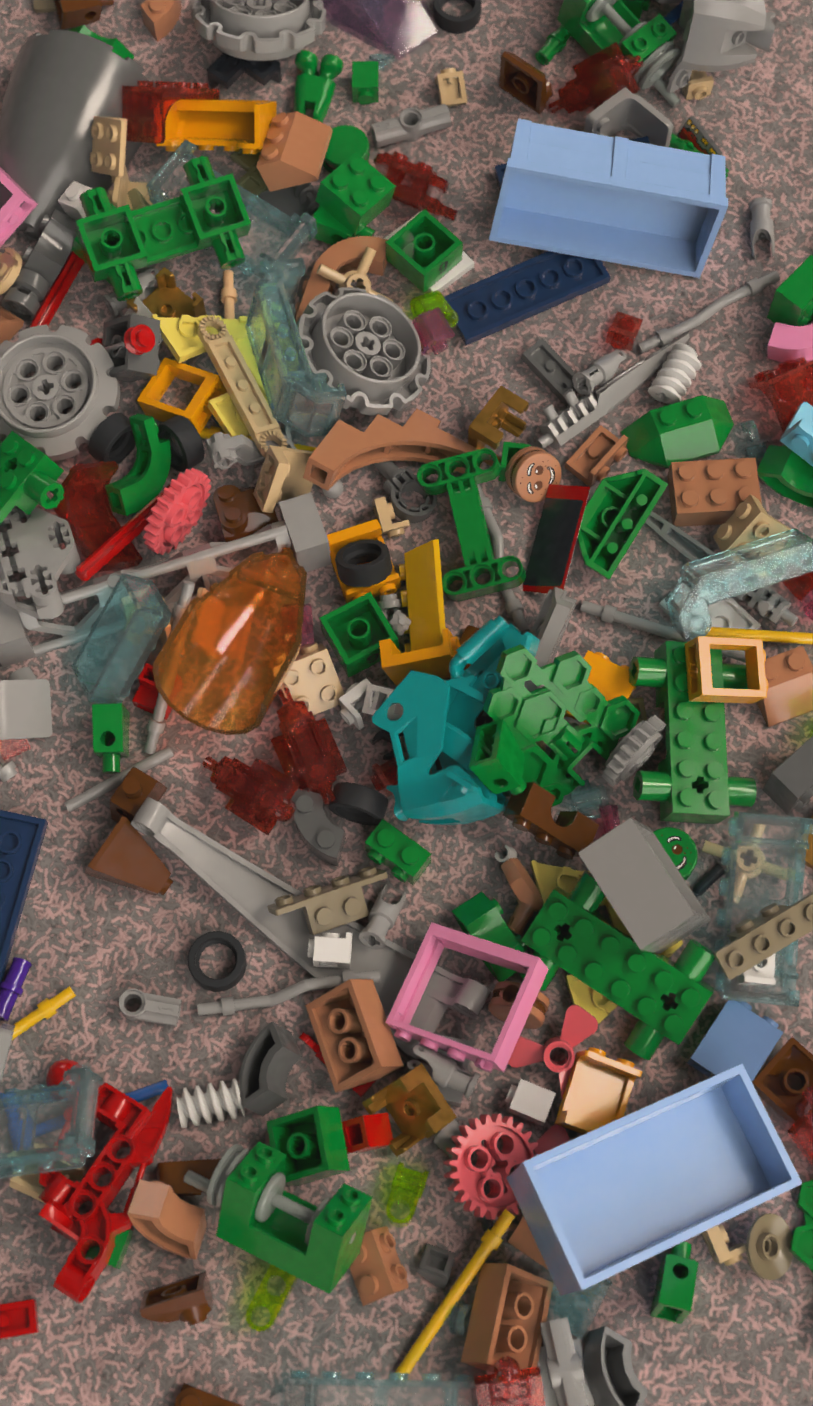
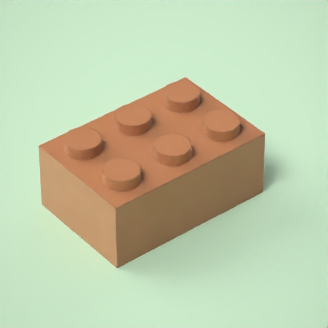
[667,458,762,527]

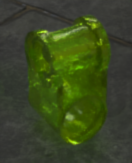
[410,290,459,344]
[386,1162,429,1228]

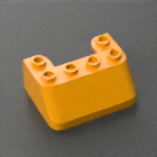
[155,98,277,154]

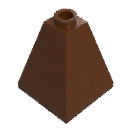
[84,816,173,896]

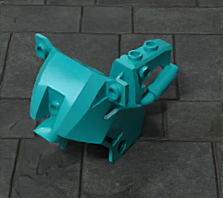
[372,615,540,825]

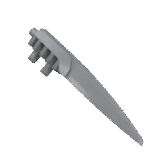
[536,333,690,449]
[645,512,798,627]

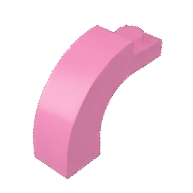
[767,322,813,363]

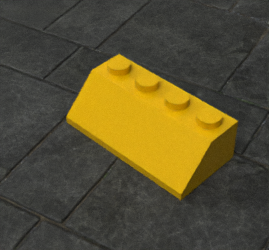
[399,539,446,652]

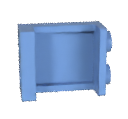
[687,997,783,1082]

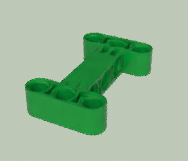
[417,448,526,602]

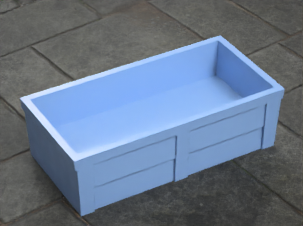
[489,118,728,278]
[507,1064,803,1296]

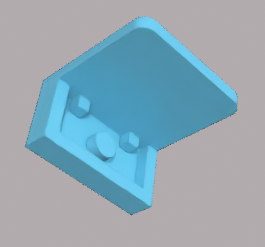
[780,402,813,467]

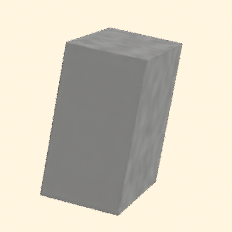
[578,818,711,954]

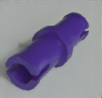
[0,957,32,1022]

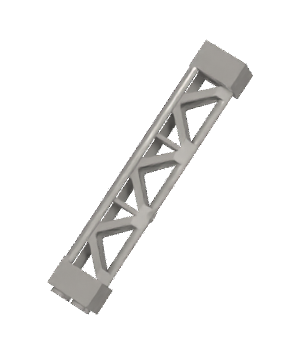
[0,492,331,667]

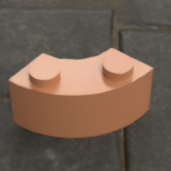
[140,0,182,42]
[128,1180,207,1260]

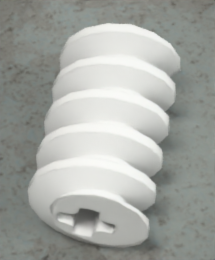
[648,343,701,404]
[177,1078,245,1129]

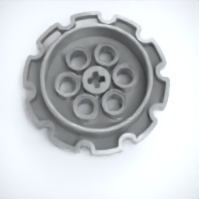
[193,0,326,61]
[294,287,431,416]
[0,325,120,461]

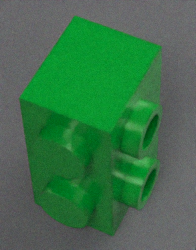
[365,819,431,886]

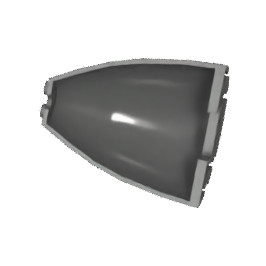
[0,30,164,241]

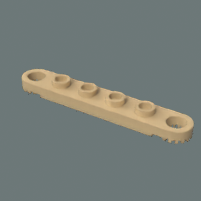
[197,316,288,457]

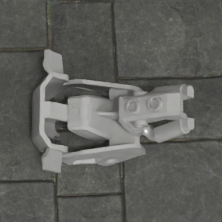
[655,0,776,93]

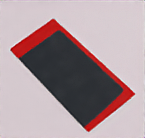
[523,484,590,594]

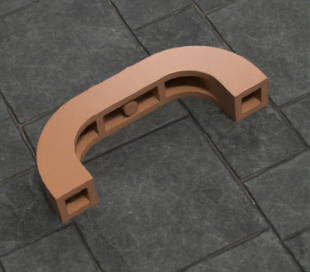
[293,236,388,354]

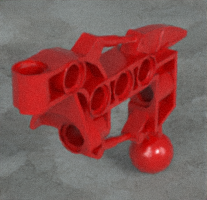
[39,1059,173,1303]

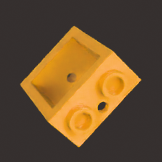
[137,357,227,435]
[685,636,768,704]

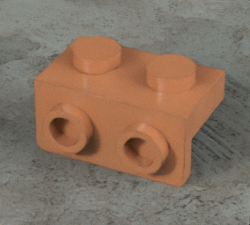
[565,425,628,488]
[349,1226,409,1306]

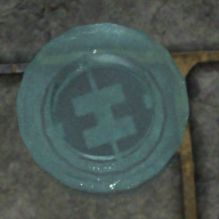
[449,1301,472,1337]

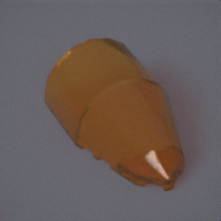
[153,547,307,735]

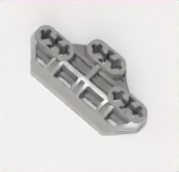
[0,506,81,620]
[491,587,577,722]

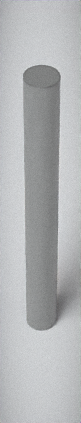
[64,746,174,813]

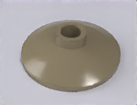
[746,1213,793,1280]

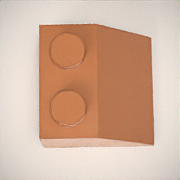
[756,645,813,727]

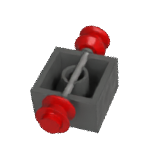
[90,314,161,383]

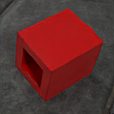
[342,1112,393,1154]

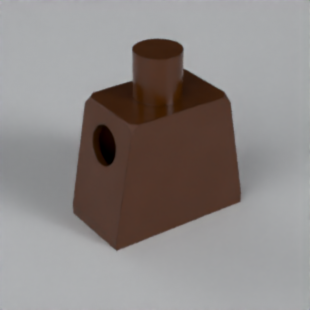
[53,0,114,29]
[109,767,168,831]

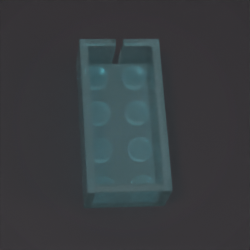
[71,573,172,704]

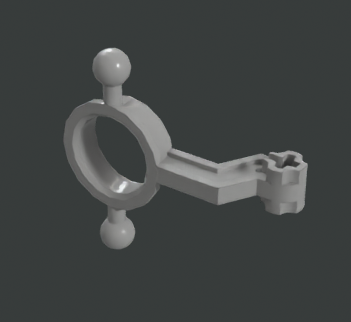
[205,383,344,499]

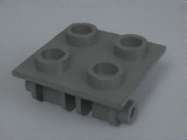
[258,182,320,236]

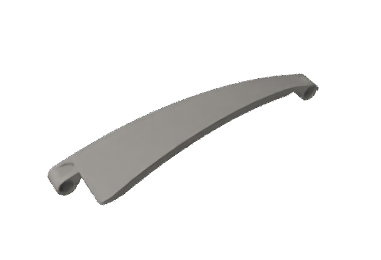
[131,797,491,1059]

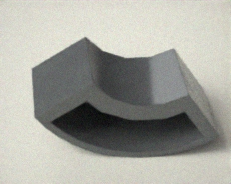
[22,208,77,287]
[292,788,346,867]
[239,1021,302,1116]
[583,1326,649,1406]

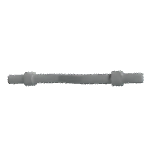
[637,270,780,354]
[477,484,530,635]
[144,581,195,754]
[197,970,381,1016]

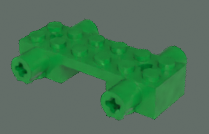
[75,156,251,301]
[0,431,64,524]
[629,641,757,824]
[520,871,716,1061]

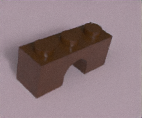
[503,782,599,860]

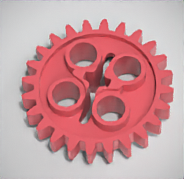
[143,468,212,555]
[443,1114,539,1220]

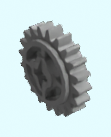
[601,715,666,787]

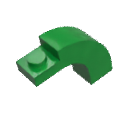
[105,413,171,516]

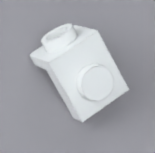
[339,678,371,730]

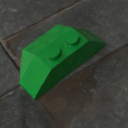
[620,395,734,468]
[577,468,668,580]

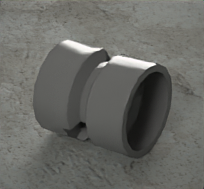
[1,269,50,321]

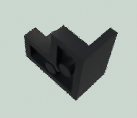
[207,52,282,90]

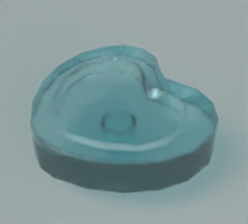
[369,54,395,70]

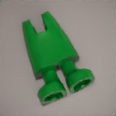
[293,50,344,123]

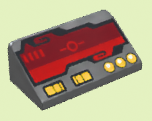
[677,115,723,155]

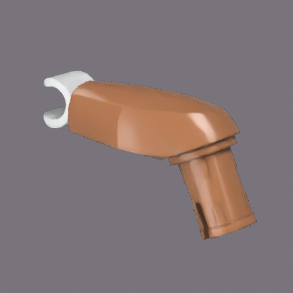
[495,845,543,935]

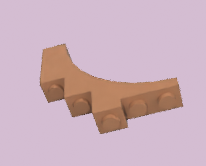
[303,408,482,491]

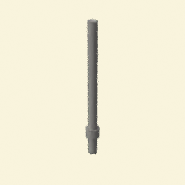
[580,600,746,663]

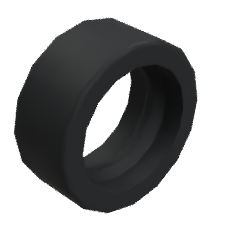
[433,0,482,34]
[88,413,136,468]
[158,415,205,472]
[335,539,392,587]
[328,782,388,826]
[187,931,247,992]

